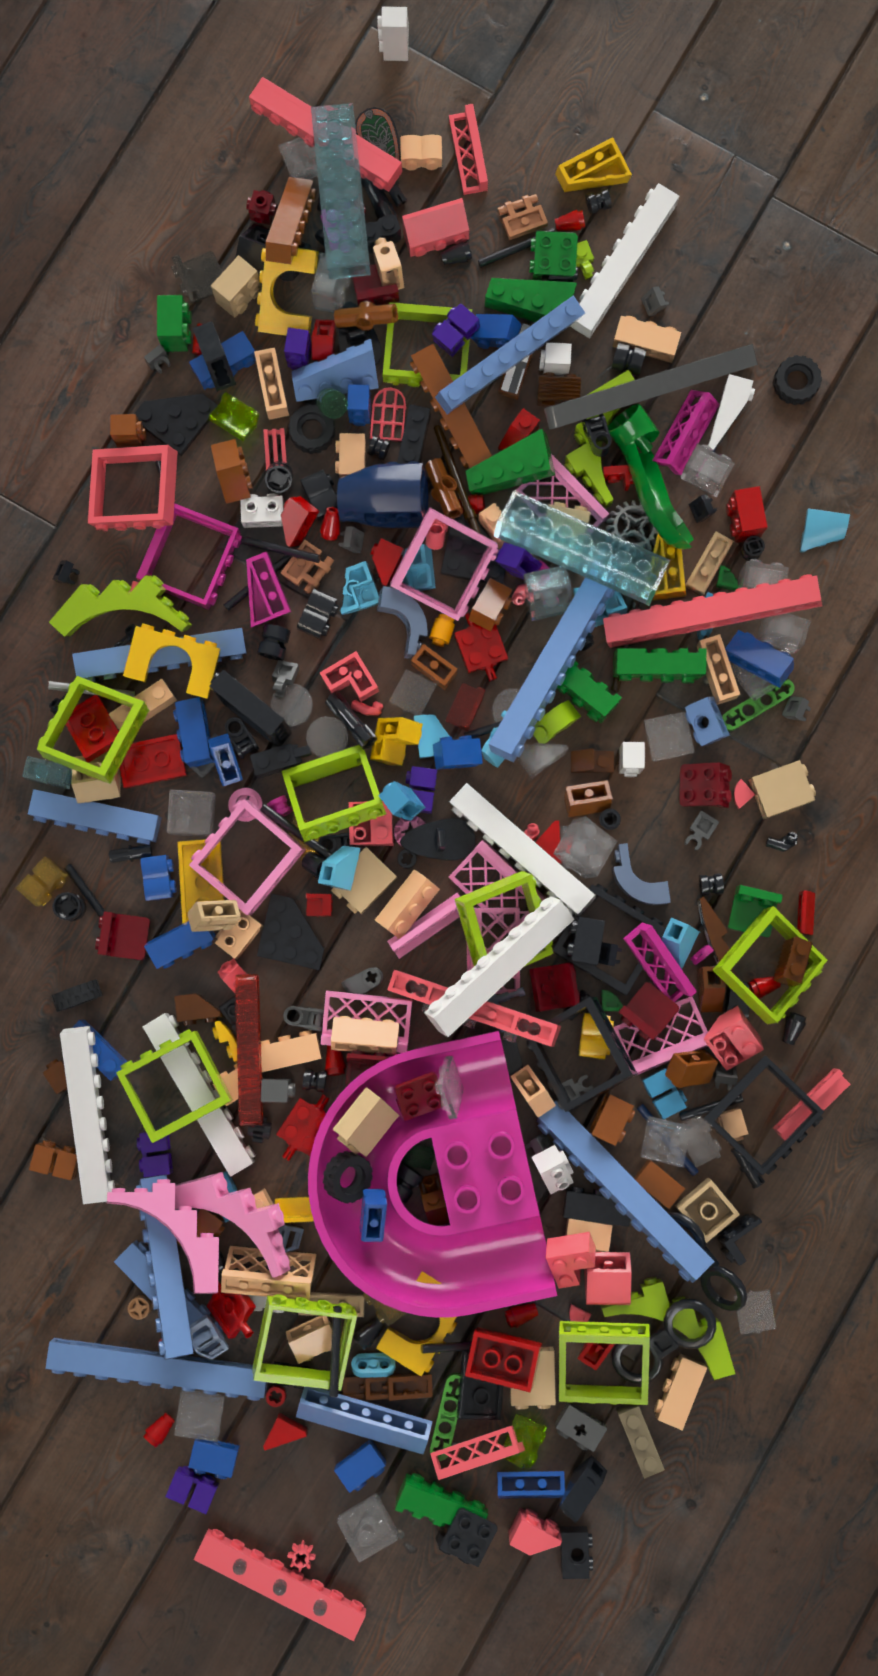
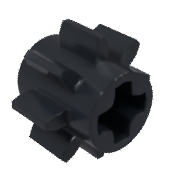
[247,1115,272,1143]

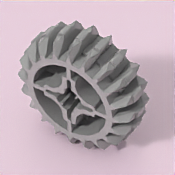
[605,500,658,557]

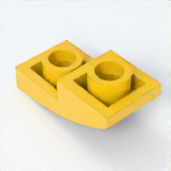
[213,1021,244,1062]

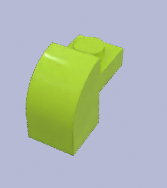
[533,700,581,746]

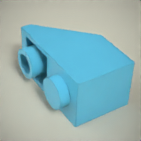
[318,846,360,891]
[662,918,700,969]

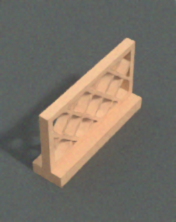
[221,1246,316,1301]

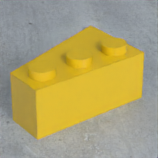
[555,137,632,192]
[643,533,686,601]

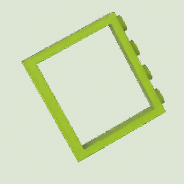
[383,302,472,387]
[37,676,150,784]
[282,745,386,842]
[454,871,554,967]
[713,906,828,1024]
[116,1029,233,1143]
[252,1294,357,1391]
[559,1321,650,1405]

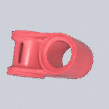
[425,514,448,550]

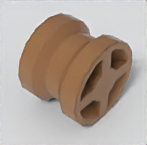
[128,1295,152,1320]

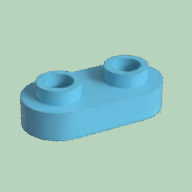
[351,1353,396,1378]

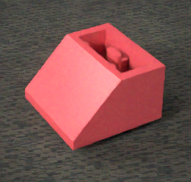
[349,801,394,846]
[704,1006,764,1071]
[584,1252,632,1305]
[508,1508,562,1555]

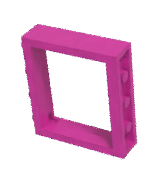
[136,503,242,610]

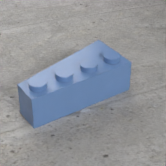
[292,339,379,402]

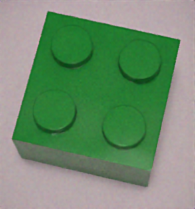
[157,295,192,352]

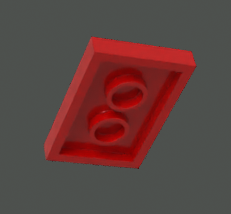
[66,695,119,763]
[120,734,187,789]

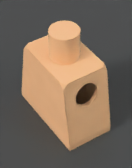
[373,238,404,290]

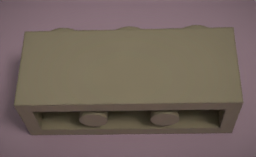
[616,1404,665,1479]

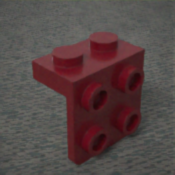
[351,264,399,307]
[680,762,732,808]
[95,911,150,960]
[529,962,580,1012]
[619,982,679,1041]
[345,1050,390,1086]
[394,1072,446,1121]

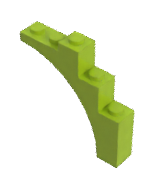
[564,370,635,509]
[49,575,192,637]
[600,1277,735,1380]

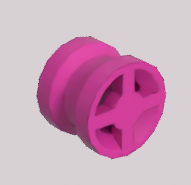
[267,795,293,817]

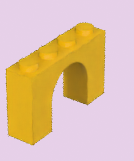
[255,248,319,336]
[123,623,221,699]
[376,1271,457,1376]

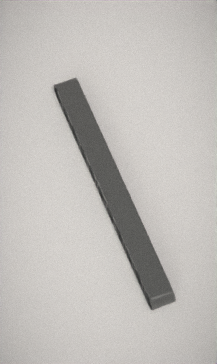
[544,344,758,430]

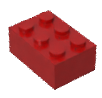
[465,1327,542,1393]

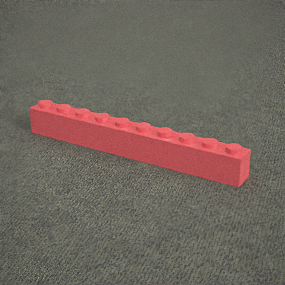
[603,574,822,648]

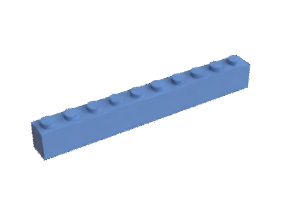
[489,568,616,763]
[537,1101,715,1283]
[45,1338,268,1401]

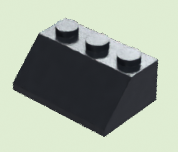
[235,223,311,281]

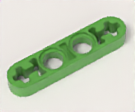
[722,679,794,731]
[430,1373,460,1461]

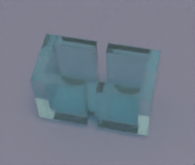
[22,756,72,789]

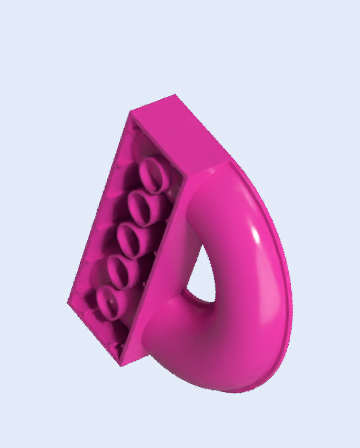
[308,1030,557,1318]

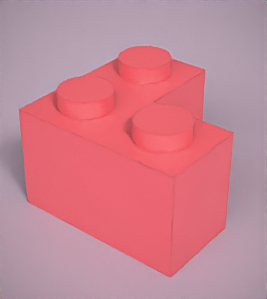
[320,651,379,702]
[546,1232,596,1288]

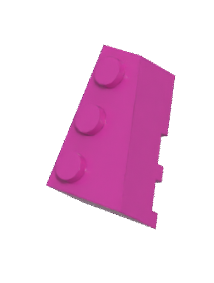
[246,552,291,628]

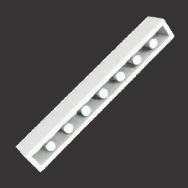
[570,183,679,339]
[450,783,596,917]
[424,896,574,1037]
[143,1013,256,1177]
[60,1026,115,1204]

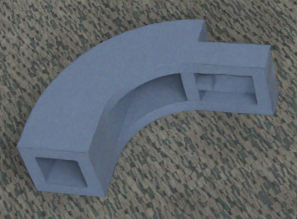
[377,586,428,659]
[611,843,671,905]

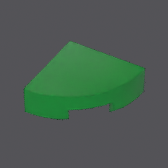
[716,565,738,591]
[601,990,623,1011]

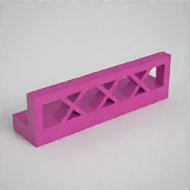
[652,390,720,475]
[623,922,697,1002]

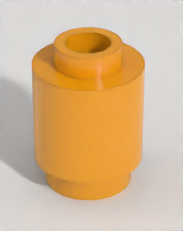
[429,614,455,647]

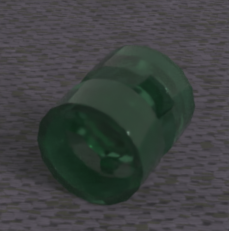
[316,387,348,419]

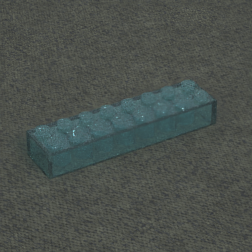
[311,103,371,279]
[493,491,670,606]

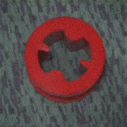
[266,1385,286,1407]

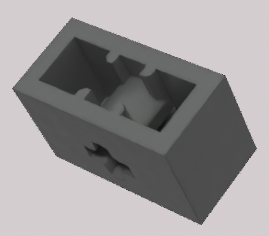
[261,1078,296,1103]
[555,1403,607,1452]

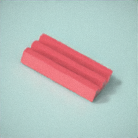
[263,428,287,471]

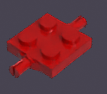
[454,612,508,682]
[276,1094,330,1161]
[207,1281,256,1339]

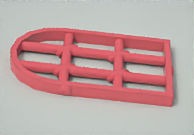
[370,387,407,442]

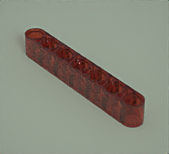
[235,974,263,1126]

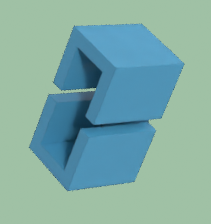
[378,781,425,821]
[641,1068,687,1120]

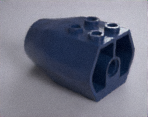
[337,461,429,528]

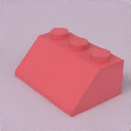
[402,198,469,257]

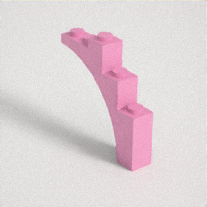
[175,1172,290,1278]
[107,1179,219,1294]

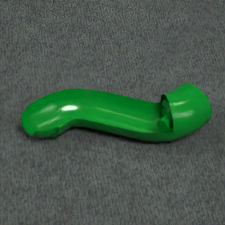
[608,404,694,550]

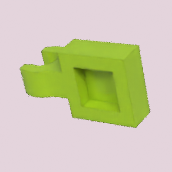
[576,240,594,279]

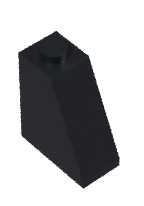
[192,321,236,392]

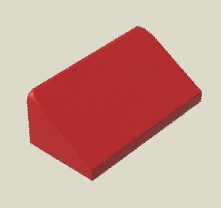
[797,890,815,935]

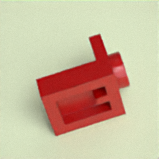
[602,465,633,491]

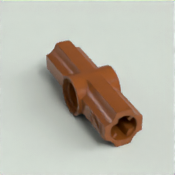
[334,301,399,330]
[425,458,463,519]

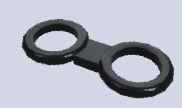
[668,1212,748,1311]
[611,1299,717,1384]

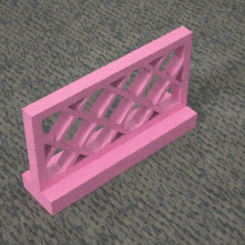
[516,454,610,538]
[449,840,546,934]
[387,893,460,959]
[467,907,520,994]
[320,991,412,1053]
[613,996,708,1077]

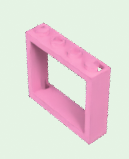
[390,507,499,621]
[189,799,306,915]

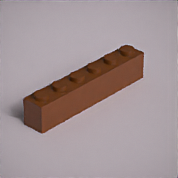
[266,177,316,264]
[410,344,492,469]

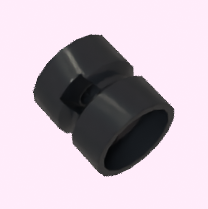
[611,342,647,376]
[265,461,293,493]
[257,624,291,661]
[52,892,86,922]
[397,1162,424,1203]

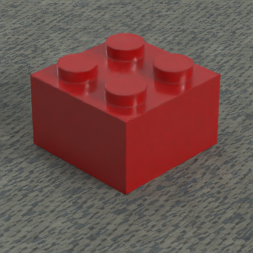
[726,486,767,543]

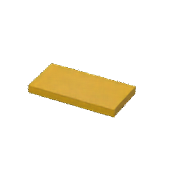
[177,839,225,924]

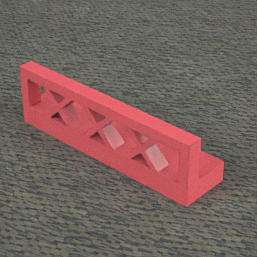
[449,104,488,195]
[773,1068,851,1141]
[430,1425,525,1480]

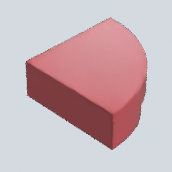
[734,779,755,809]
[569,1304,591,1322]

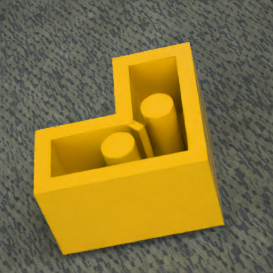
[370,717,423,765]

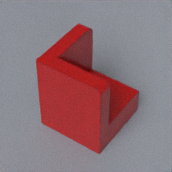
[306,894,333,917]

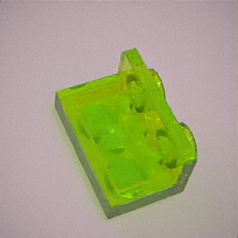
[209,392,259,441]
[504,1414,547,1468]

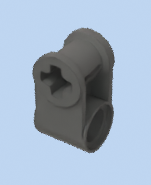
[341,967,383,995]
[283,1006,324,1031]

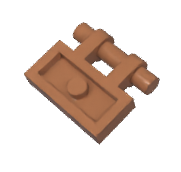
[497,194,548,240]
[281,540,334,595]

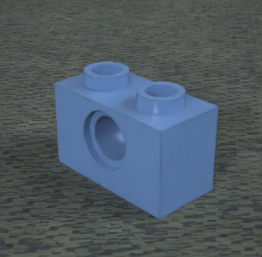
[685,697,730,746]

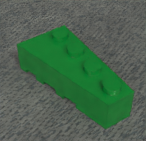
[485,278,577,322]
[466,429,555,495]
[613,648,707,684]
[556,661,622,723]
[395,1473,488,1527]

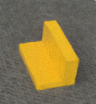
[275,1197,314,1223]

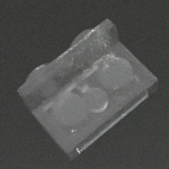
[676,1116,722,1168]

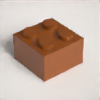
[211,439,253,504]
[588,1092,635,1146]

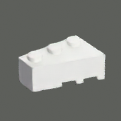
[378,7,409,61]

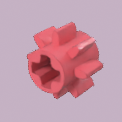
[287,1540,316,1572]

